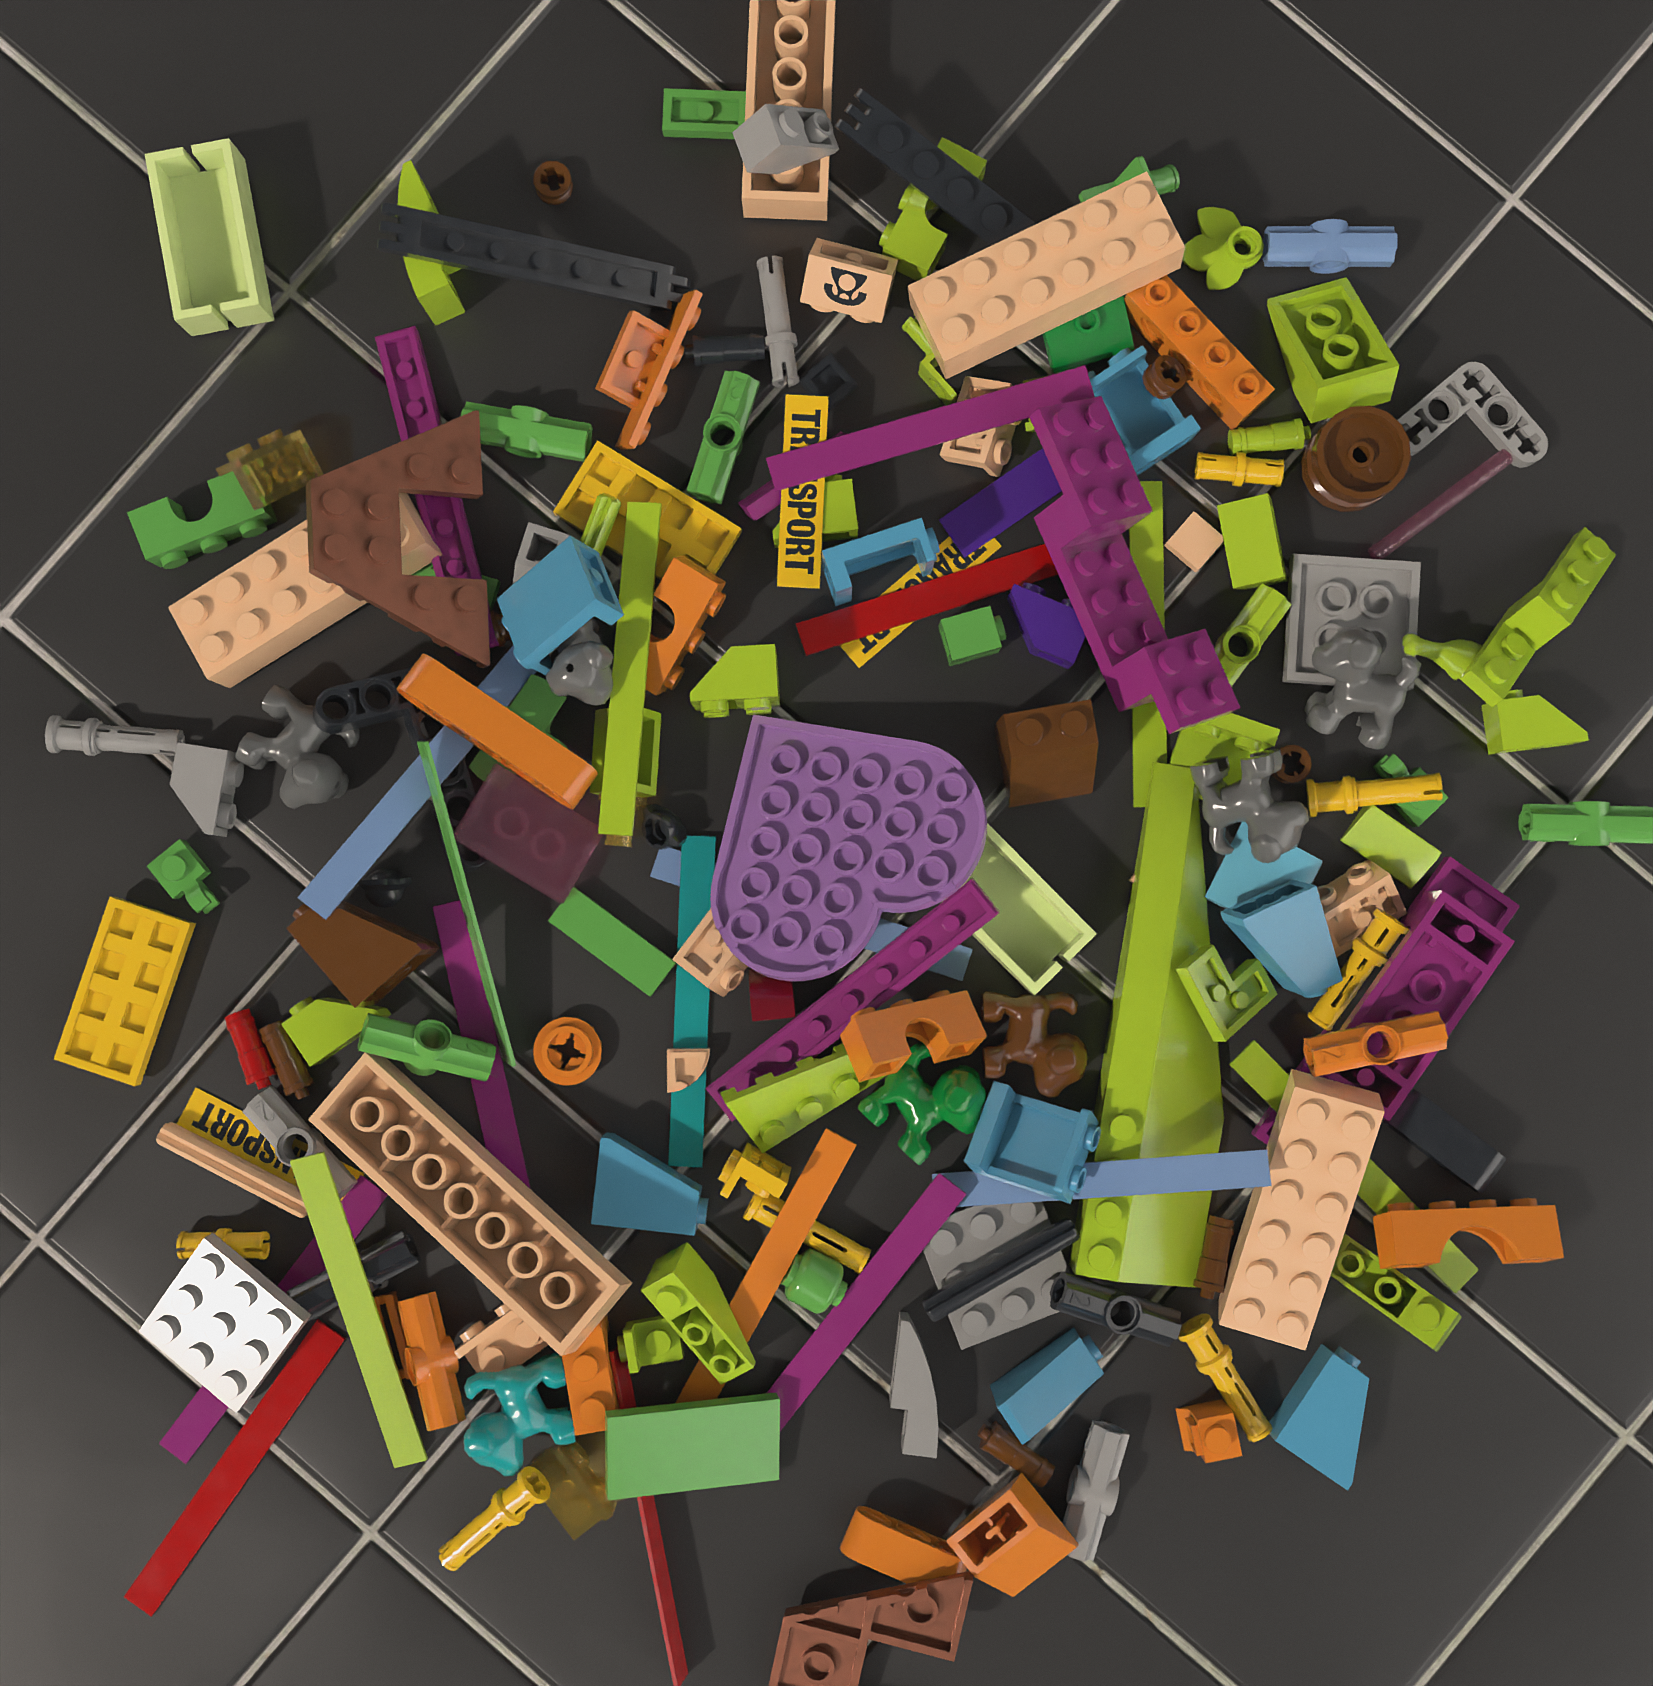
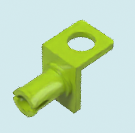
[902,314,957,406]

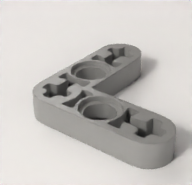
[1397,362,1548,468]

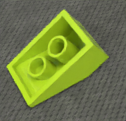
[1267,277,1400,423]

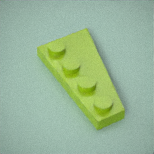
[720,1043,887,1153]

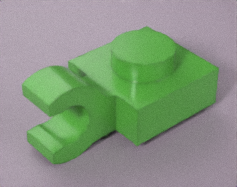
[1373,754,1448,827]
[147,839,220,914]

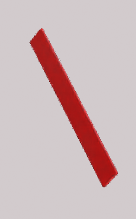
[796,544,1059,656]
[124,1319,346,1617]
[609,1345,688,1686]

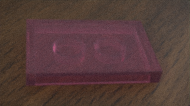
[453,764,603,904]

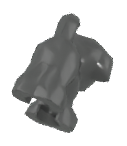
[546,617,614,706]
[1304,626,1421,749]
[235,685,360,809]
[1190,749,1309,863]

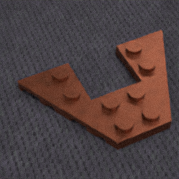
[306,410,490,668]
[769,1571,973,1686]

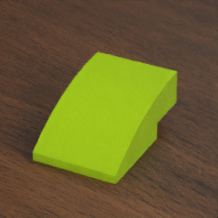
[397,160,466,326]

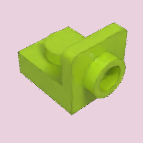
[617,1316,685,1373]

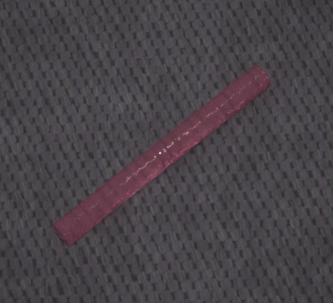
[1368,449,1513,560]

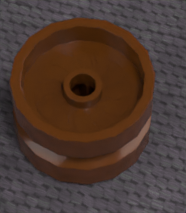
[1301,406,1411,512]

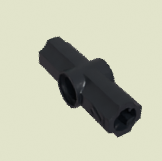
[286,1228,421,1322]
[1050,1271,1182,1347]

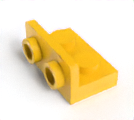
[718,1142,791,1199]

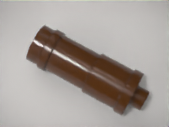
[259,1020,315,1101]
[1193,1215,1235,1300]
[977,1421,1055,1488]

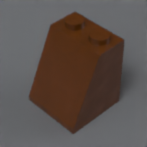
[994,699,1099,808]
[286,900,440,1008]

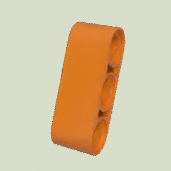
[840,1506,967,1584]

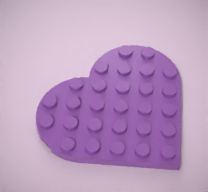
[710,715,987,981]

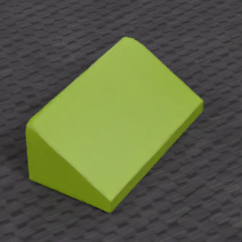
[1340,805,1442,889]

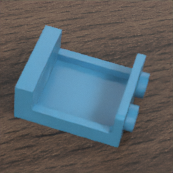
[1088,345,1201,476]
[822,518,940,607]
[497,535,624,675]
[964,1081,1101,1204]

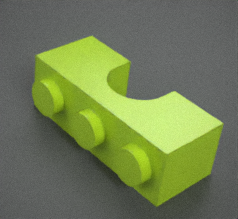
[879,137,987,281]

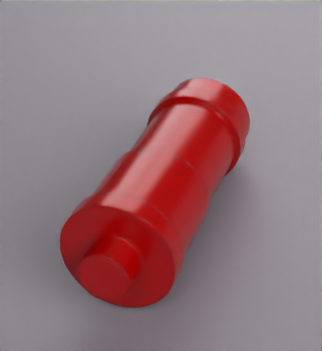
[224,1008,277,1090]

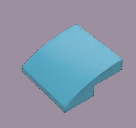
[1205,822,1323,909]

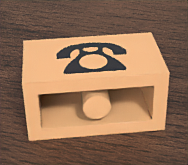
[800,238,898,323]

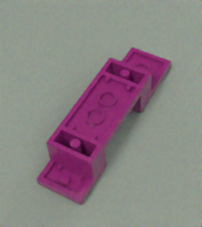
[1029,396,1240,734]
[1250,856,1520,1145]

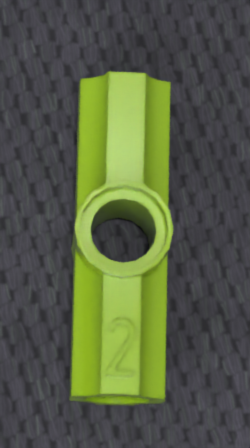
[1214,583,1292,687]

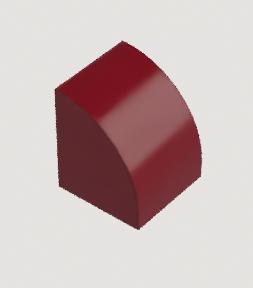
[749,968,796,1021]

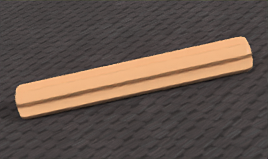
[156,1122,307,1218]

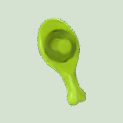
[1402,633,1482,680]

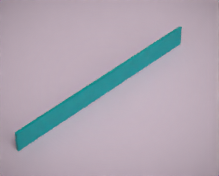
[668,836,716,1167]

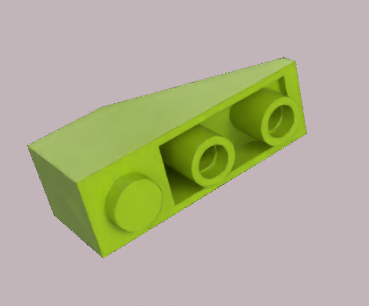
[1330,1234,1462,1352]
[641,1242,756,1385]

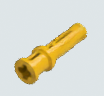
[1306,772,1443,818]
[1308,908,1410,1031]
[743,1193,871,1274]
[1178,1314,1273,1442]
[438,1466,551,1571]

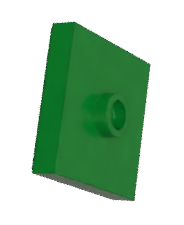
[1043,296,1135,374]

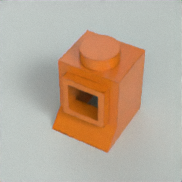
[1175,1399,1242,1463]

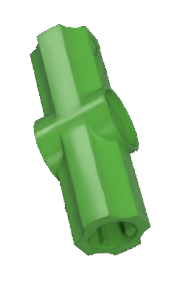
[686,371,760,504]
[461,401,593,462]
[1518,801,1653,846]
[358,1013,496,1082]

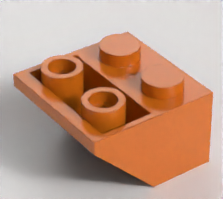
[946,1473,1079,1597]

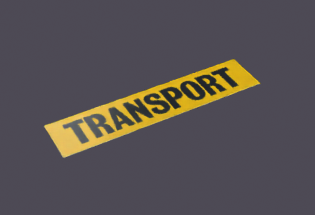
[777,394,828,589]
[839,536,1002,668]
[177,1088,365,1201]

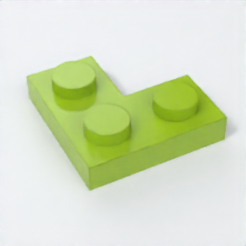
[1175,945,1278,1042]

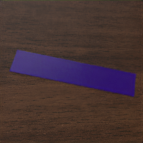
[939,448,1062,558]

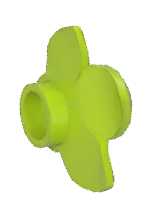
[1182,207,1264,290]

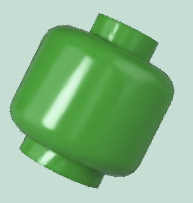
[781,1248,848,1314]

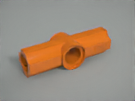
[1303,1011,1448,1077]
[397,1291,466,1431]

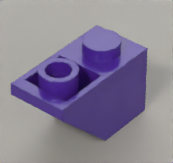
[1007,582,1085,669]

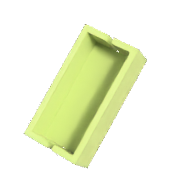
[145,138,274,336]
[940,823,1096,995]

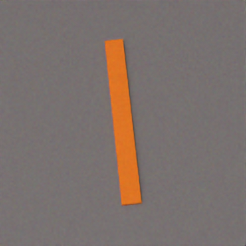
[675,1128,857,1403]

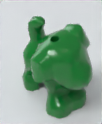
[857,1041,986,1165]

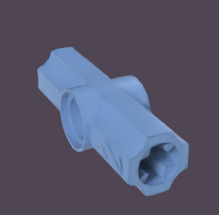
[1262,219,1397,274]

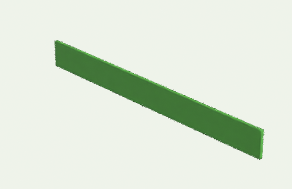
[417,741,516,1067]

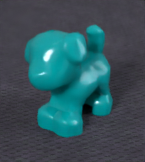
[464,1353,576,1477]

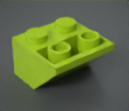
[690,644,780,718]

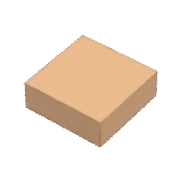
[1164,511,1224,573]

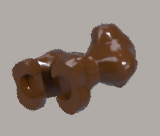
[980,992,1088,1097]

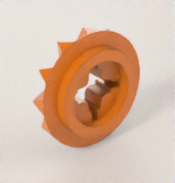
[533,1017,602,1085]

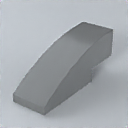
[889,1311,939,1458]

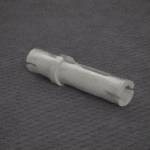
[756,256,799,387]

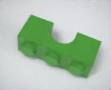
[127,465,277,569]

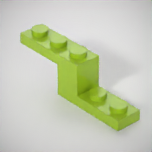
[1460,527,1616,708]

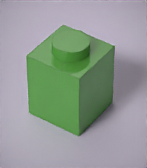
[938,606,1006,666]

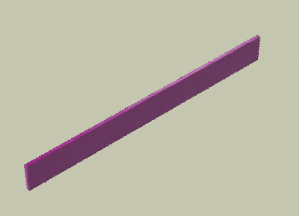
[766,365,1095,492]
[433,901,531,1189]
[766,1173,966,1431]
[159,1175,388,1464]

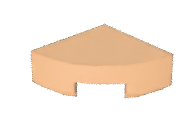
[667,1048,710,1093]

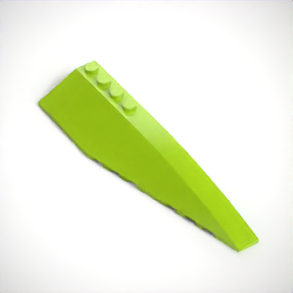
[1069,762,1224,1287]

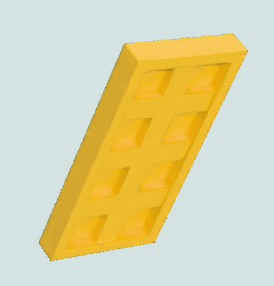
[553,440,742,580]
[54,897,196,1086]

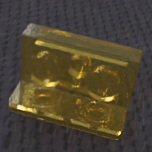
[216,429,323,511]
[525,1442,617,1540]

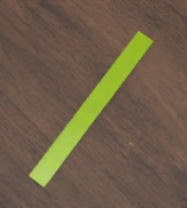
[1129,481,1167,807]
[598,502,662,836]
[1229,1040,1479,1294]
[290,1151,428,1468]

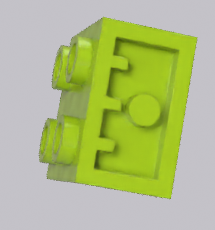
[1169,713,1280,800]

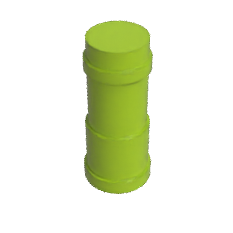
[1228,418,1311,455]

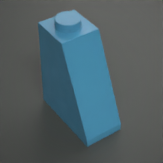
[1221,879,1343,998]
[591,1132,709,1235]
[990,1328,1104,1445]
[1269,1344,1369,1491]

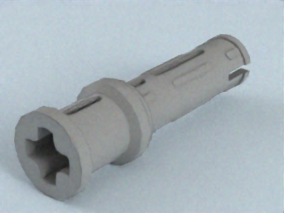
[45,715,185,756]

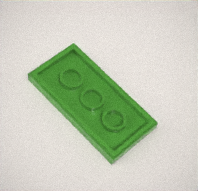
[605,1393,780,1500]

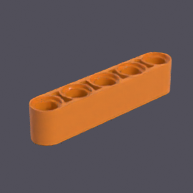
[396,654,598,809]

